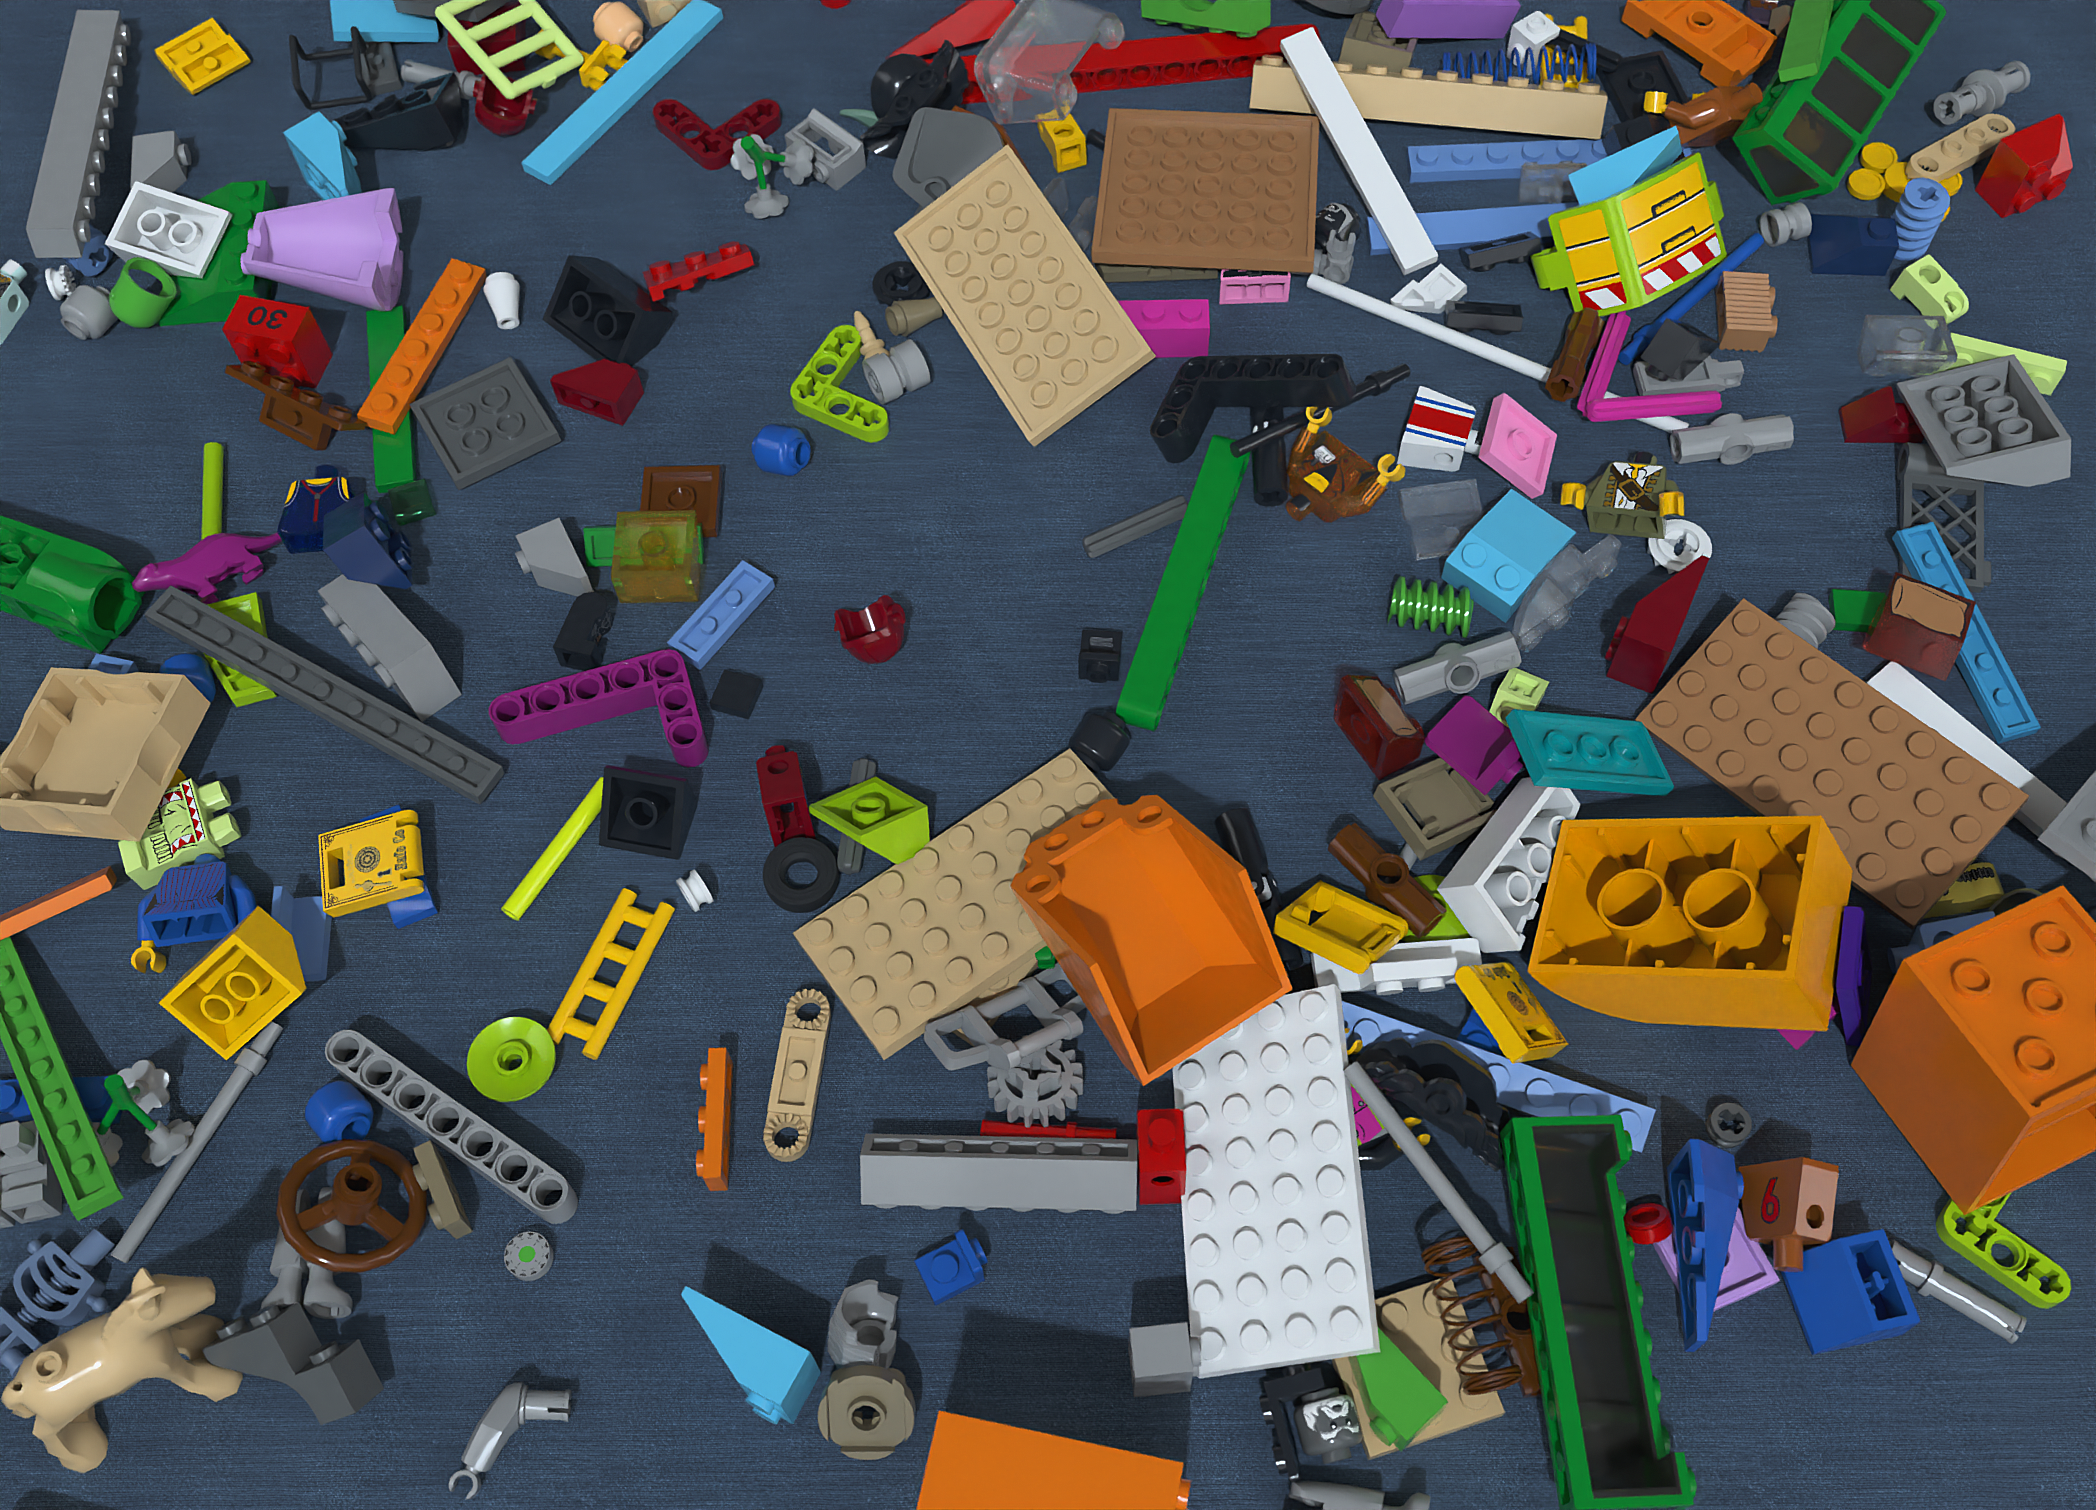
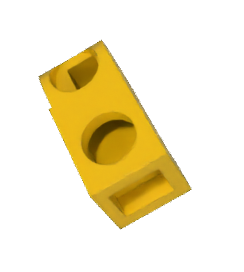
[1036,105,1087,173]

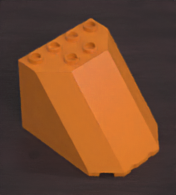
[1010,795,1292,1086]

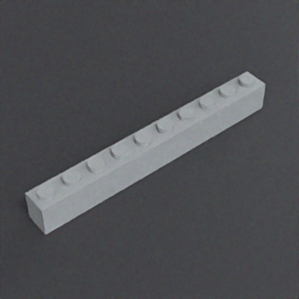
[26,10,131,258]

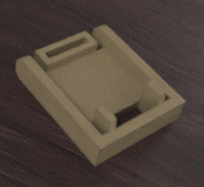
[1373,757,1498,861]

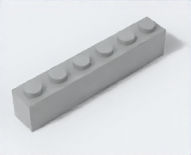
[860,1133,1137,1214]

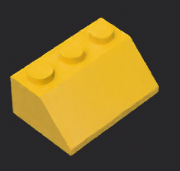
[159,906,306,1060]

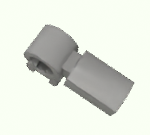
[1290,230,1356,284]

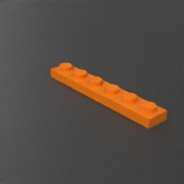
[357,258,487,435]

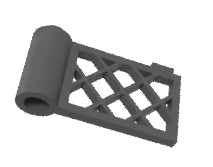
[1896,442,1991,593]

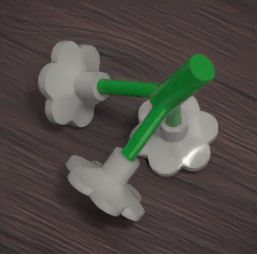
[730,135,813,219]
[92,1059,195,1167]

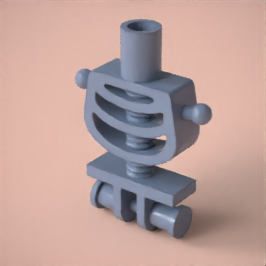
[0,1227,116,1378]

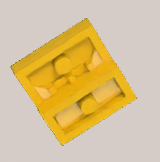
[154,18,250,95]

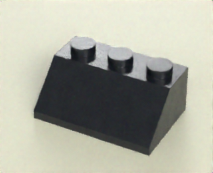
[542,255,673,366]

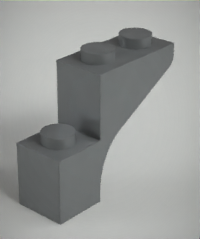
[202,1302,384,1425]

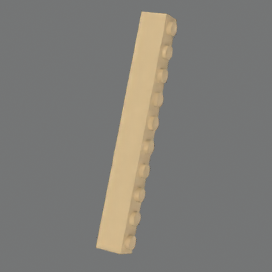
[1250,55,1608,139]

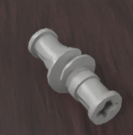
[1934,61,2030,125]

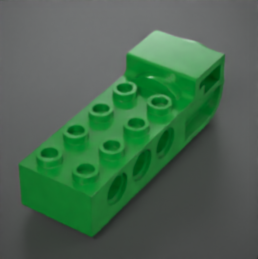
[0,515,146,654]

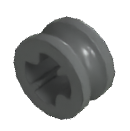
[1705,1103,1752,1148]

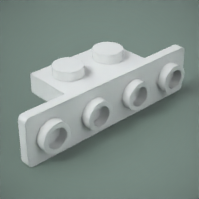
[1311,938,1482,995]

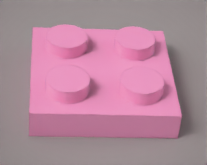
[1478,393,1557,499]

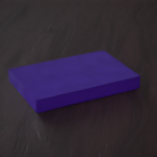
[1836,906,1873,1046]

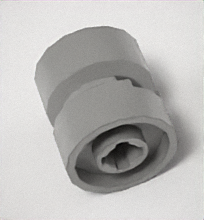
[862,339,931,405]

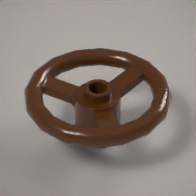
[276,1139,428,1273]

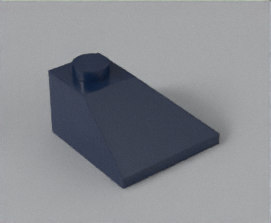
[1807,214,1899,276]

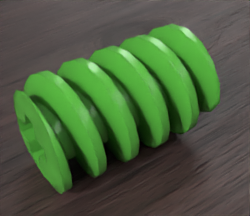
[1387,576,1474,639]

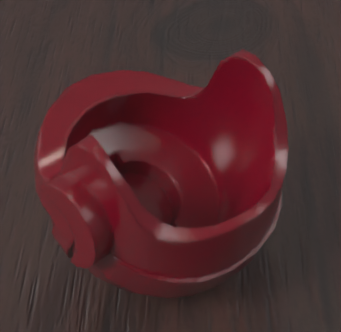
[472,74,537,136]
[834,595,906,664]

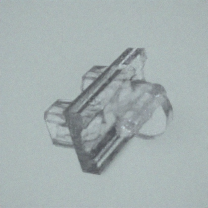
[1517,161,1587,204]

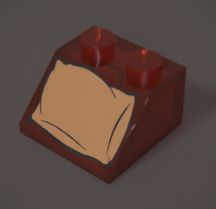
[1861,571,1976,681]
[1333,674,1425,780]

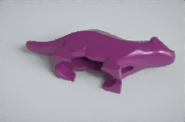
[132,529,288,605]

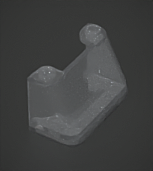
[974,0,1126,124]

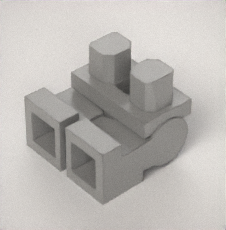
[0,1120,62,1229]

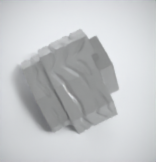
[827,1279,898,1369]

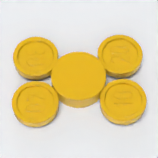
[1847,142,1963,222]

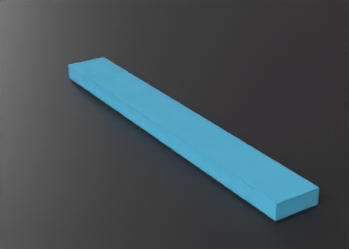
[521,0,723,185]

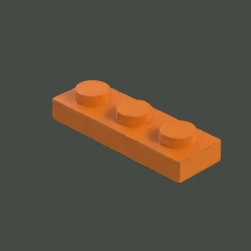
[696,1047,733,1191]

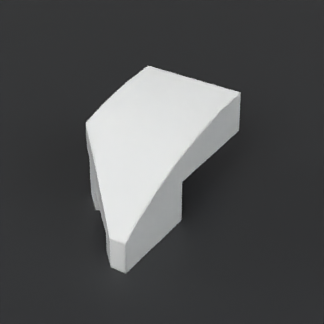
[1391,264,1467,314]

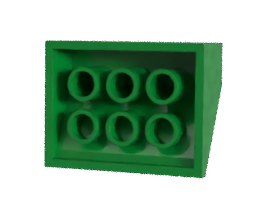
[158,180,280,326]

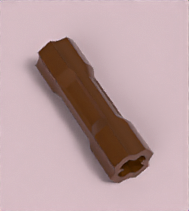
[1545,307,1604,402]

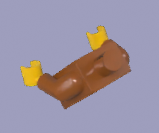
[1644,82,1763,147]

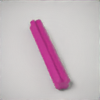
[1577,311,1631,417]
[1586,390,1722,422]

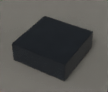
[709,669,763,720]

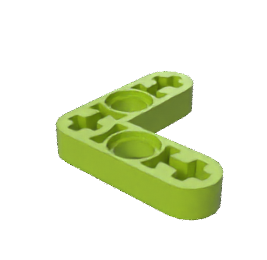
[790,325,889,443]
[1936,1192,2071,1309]

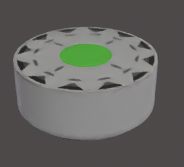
[504,1232,553,1281]

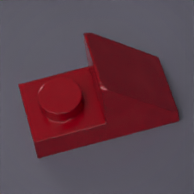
[1839,386,1924,443]

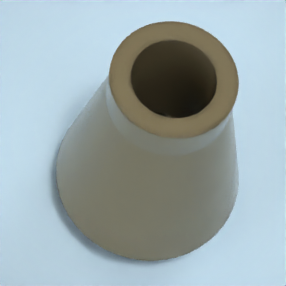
[885,297,942,337]

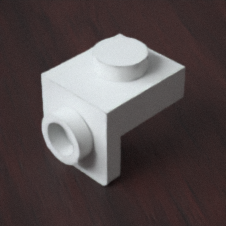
[1506,11,1560,76]

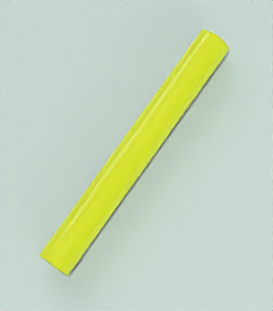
[501,777,603,921]

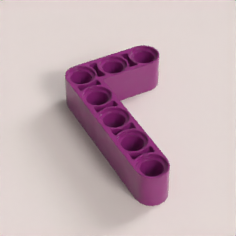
[489,649,709,767]

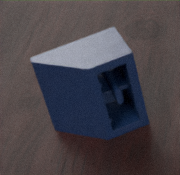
[323,492,414,589]

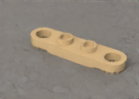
[1905,114,2015,182]
[763,989,831,1162]

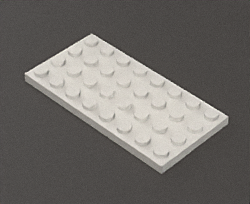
[1172,984,1380,1379]

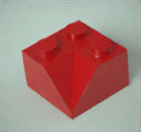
[1975,113,2073,219]

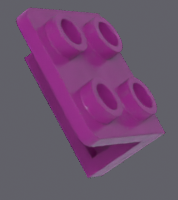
[1424,696,1524,796]

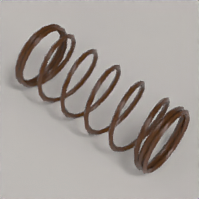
[1420,1236,1523,1395]

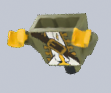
[1560,451,1686,539]

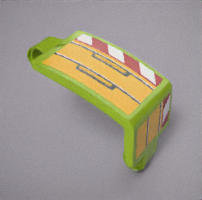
[1531,152,1727,317]

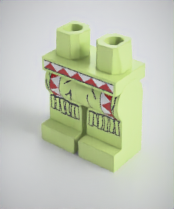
[118,778,241,890]

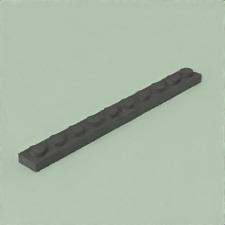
[144,585,504,805]

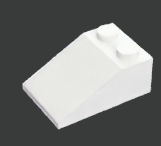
[105,181,232,278]

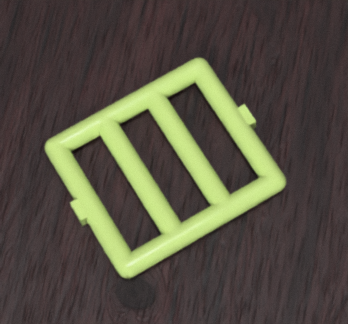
[435,0,584,99]

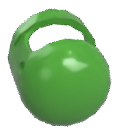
[109,257,177,329]

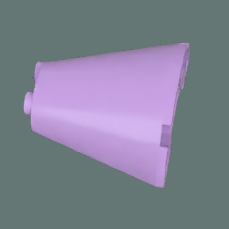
[241,188,403,311]

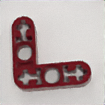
[653,99,782,171]

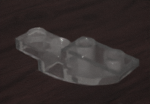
[1510,534,1622,652]

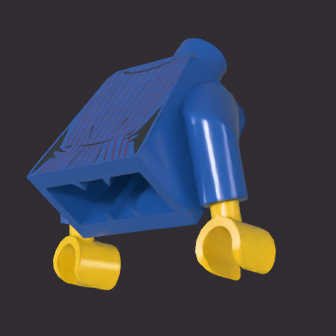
[131,854,257,973]

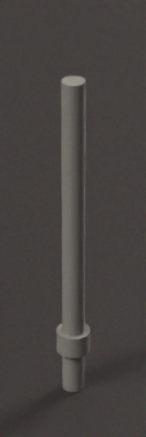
[110,1021,283,1264]
[1344,1061,1534,1304]

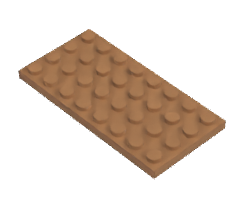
[1635,598,2029,930]

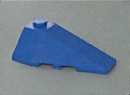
[1667,1139,1744,1352]

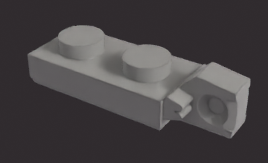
[1633,355,1744,396]

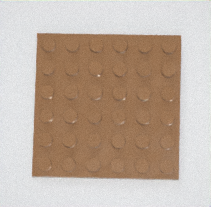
[1092,108,1319,273]

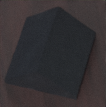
[599,765,697,860]

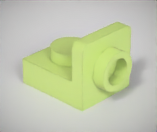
[1489,668,1549,728]

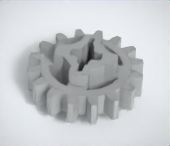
[987,1035,1083,1128]

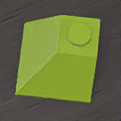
[809,776,930,865]

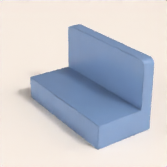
[271,885,332,982]

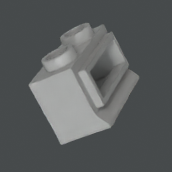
[785,108,866,191]

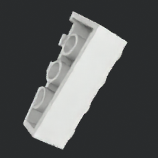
[1437,777,1581,953]

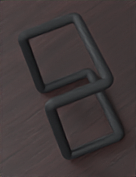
[289,26,373,110]

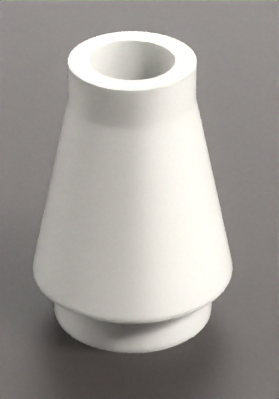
[483,272,520,329]

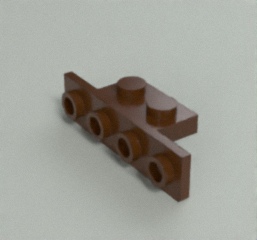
[225,361,366,451]

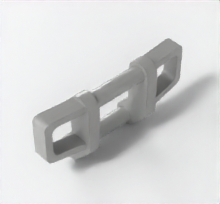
[924,963,1086,1070]

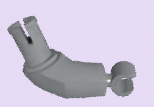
[449,1382,571,1500]

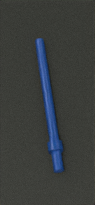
[1618,233,1764,365]

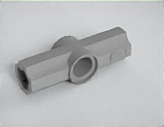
[1670,413,1794,465]
[1393,631,1522,705]

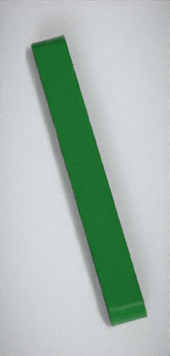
[1115,434,1251,732]

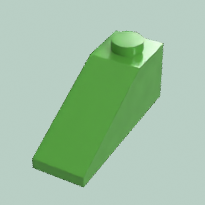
[1348,1327,1448,1452]

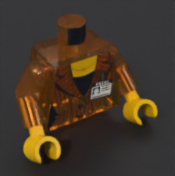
[1286,407,1405,523]

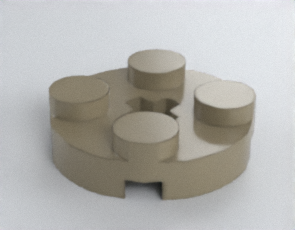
[818,1365,916,1460]

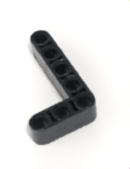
[1150,354,1357,464]

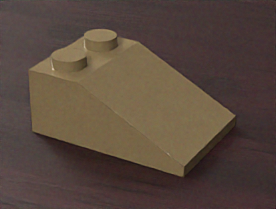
[1339,11,1419,73]

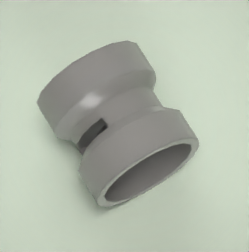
[1760,202,1812,247]

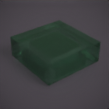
[388,478,437,526]

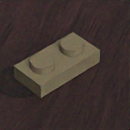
[412,1140,473,1240]

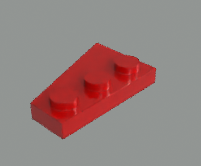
[642,241,754,302]

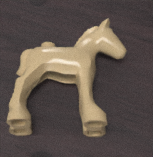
[1,1268,243,1473]

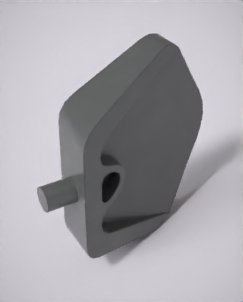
[892,107,1005,216]

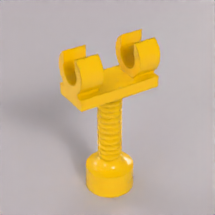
[535,29,629,91]

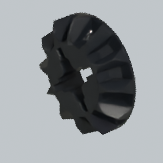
[872,261,929,307]

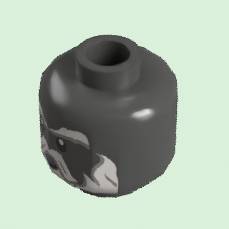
[1293,1387,1363,1464]

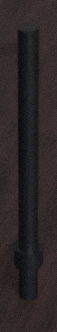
[1230,363,1411,458]

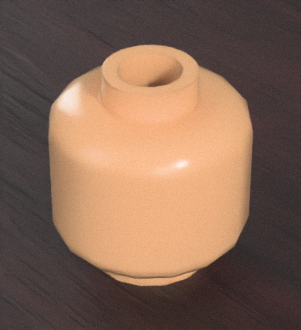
[593,1,644,52]

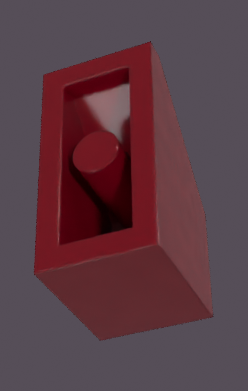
[550,359,644,426]

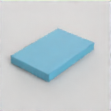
[329,0,438,42]

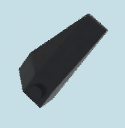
[330,72,464,149]

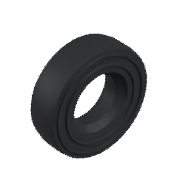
[763,837,839,913]

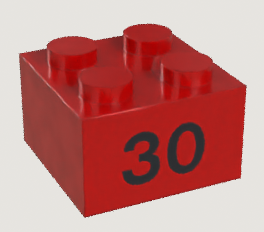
[222,295,333,389]

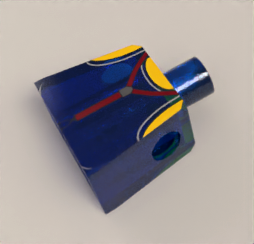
[277,464,356,554]

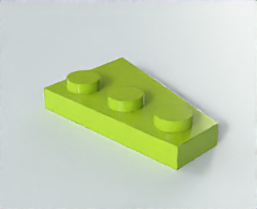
[203,592,277,707]

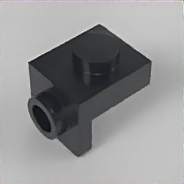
[1078,630,1122,683]

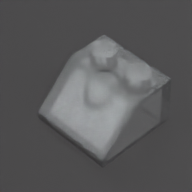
[1857,315,1958,377]

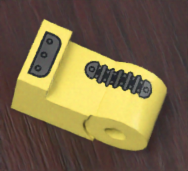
[1923,862,2005,919]

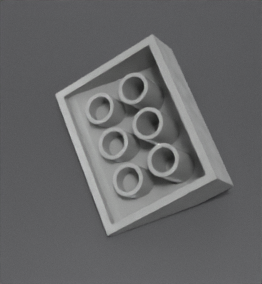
[1896,354,2071,487]

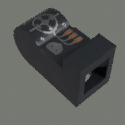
[553,592,613,671]

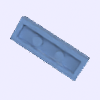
[667,560,775,670]

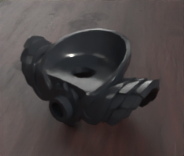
[859,40,969,159]
[1355,1038,1510,1172]

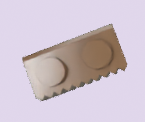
[1715,271,1778,352]

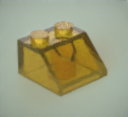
[611,510,701,603]

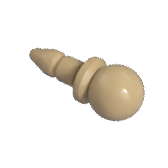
[854,311,890,359]

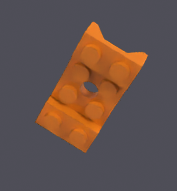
[1621,0,1778,87]

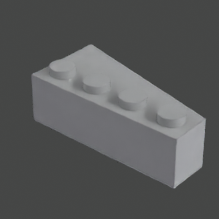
[318,574,462,722]

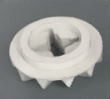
[1647,519,1712,574]

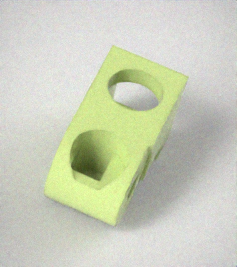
[1890,254,1969,329]

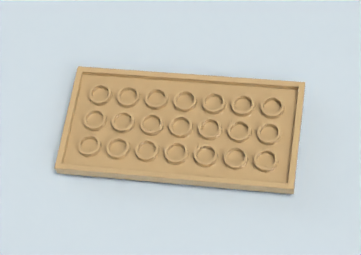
[894,144,1156,447]
[793,748,1121,1060]

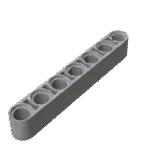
[325,1030,578,1224]

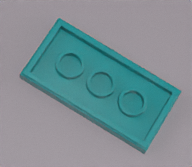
[1505,709,1675,796]

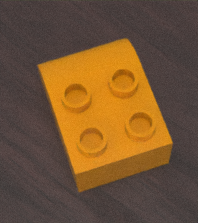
[1527,816,1853,1031]

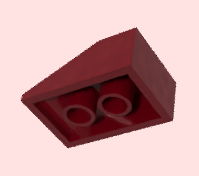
[448,0,526,75]
[1604,555,1710,694]

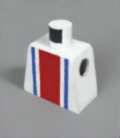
[1397,386,1484,472]

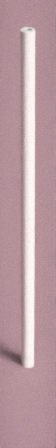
[1307,273,1689,433]

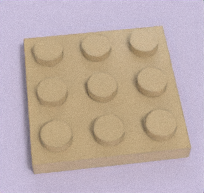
[1331,1277,1505,1460]

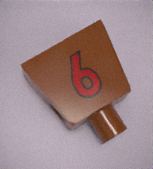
[1739,1157,1838,1272]

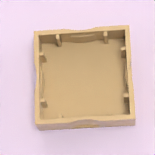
[0,667,211,842]

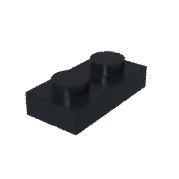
[1460,231,1542,272]
[1444,300,1523,335]

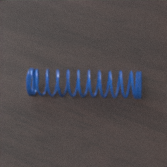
[1443,43,1596,85]

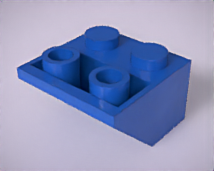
[1781,1229,1921,1355]

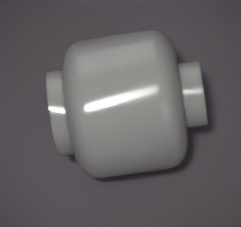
[60,285,118,340]

